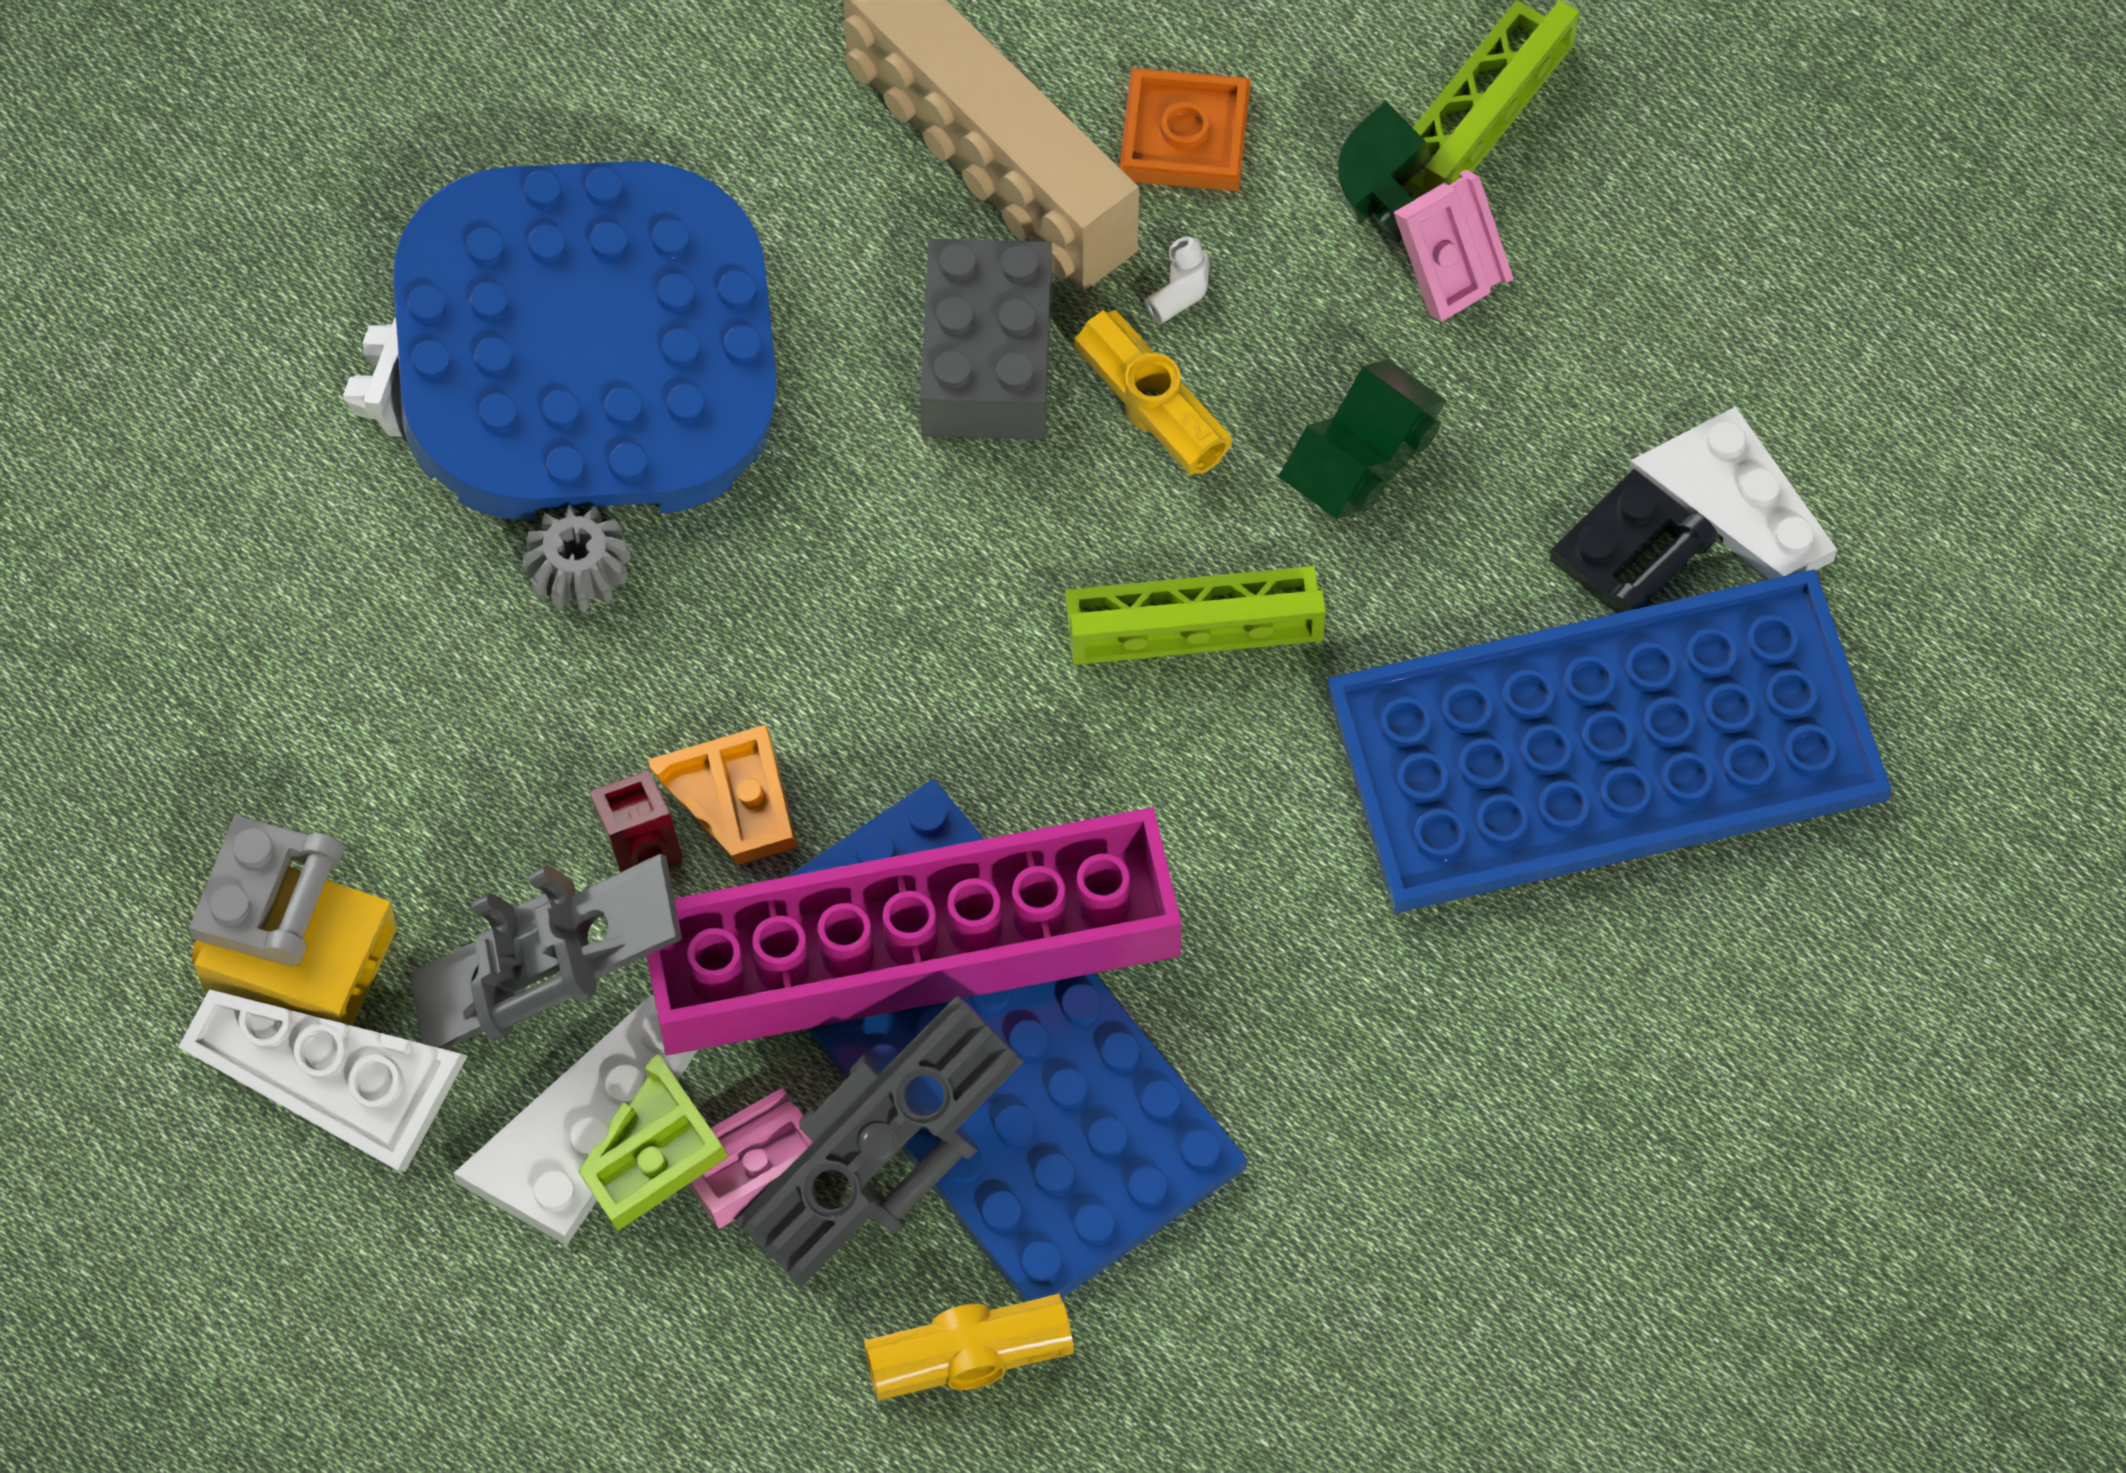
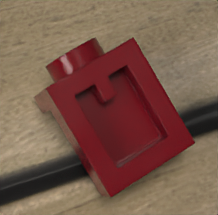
[589,770,683,873]

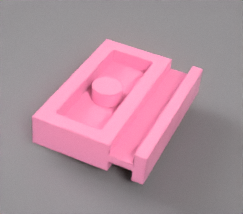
[1394,170,1514,322]
[688,1087,813,1229]

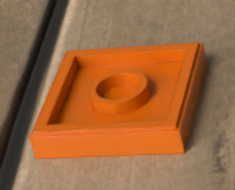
[1119,68,1251,191]

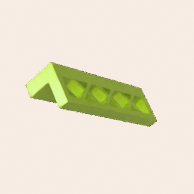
[1402,0,1580,197]
[1065,566,1326,665]

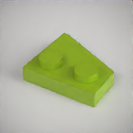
[578,1054,729,1231]

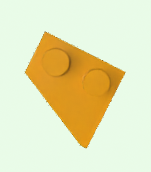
[648,725,798,865]

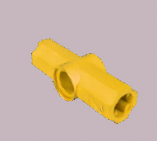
[1074,310,1232,476]
[864,1294,1074,1401]

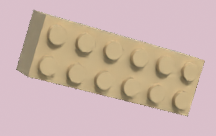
[842,0,1139,292]

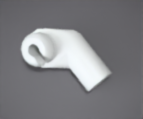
[1144,237,1210,325]

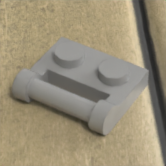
[188,815,345,966]

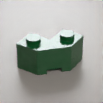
[1278,359,1447,519]

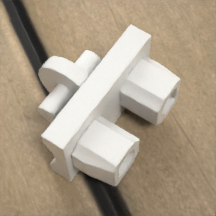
[343,318,405,437]

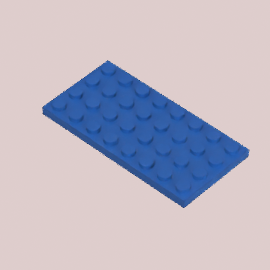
[1327,569,1892,914]
[787,778,1247,1302]

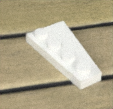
[179,989,468,1172]
[453,995,698,1246]

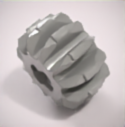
[523,504,631,614]

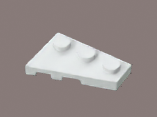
[1628,407,1837,579]

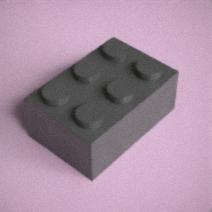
[920,239,1052,440]

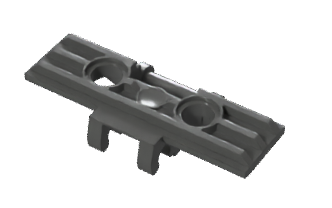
[411,854,682,1050]
[735,995,1024,1287]

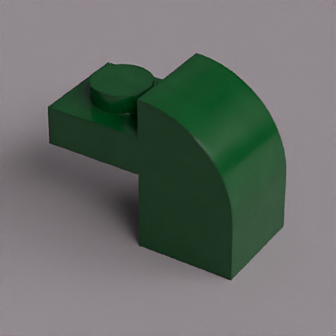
[1338,100,1431,243]

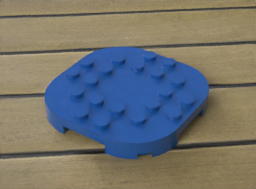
[394,161,776,520]

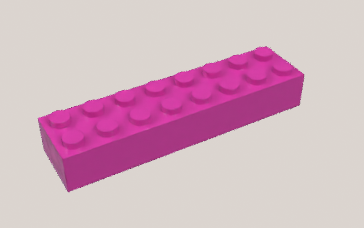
[646,807,1182,1056]

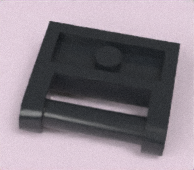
[1550,469,1719,614]

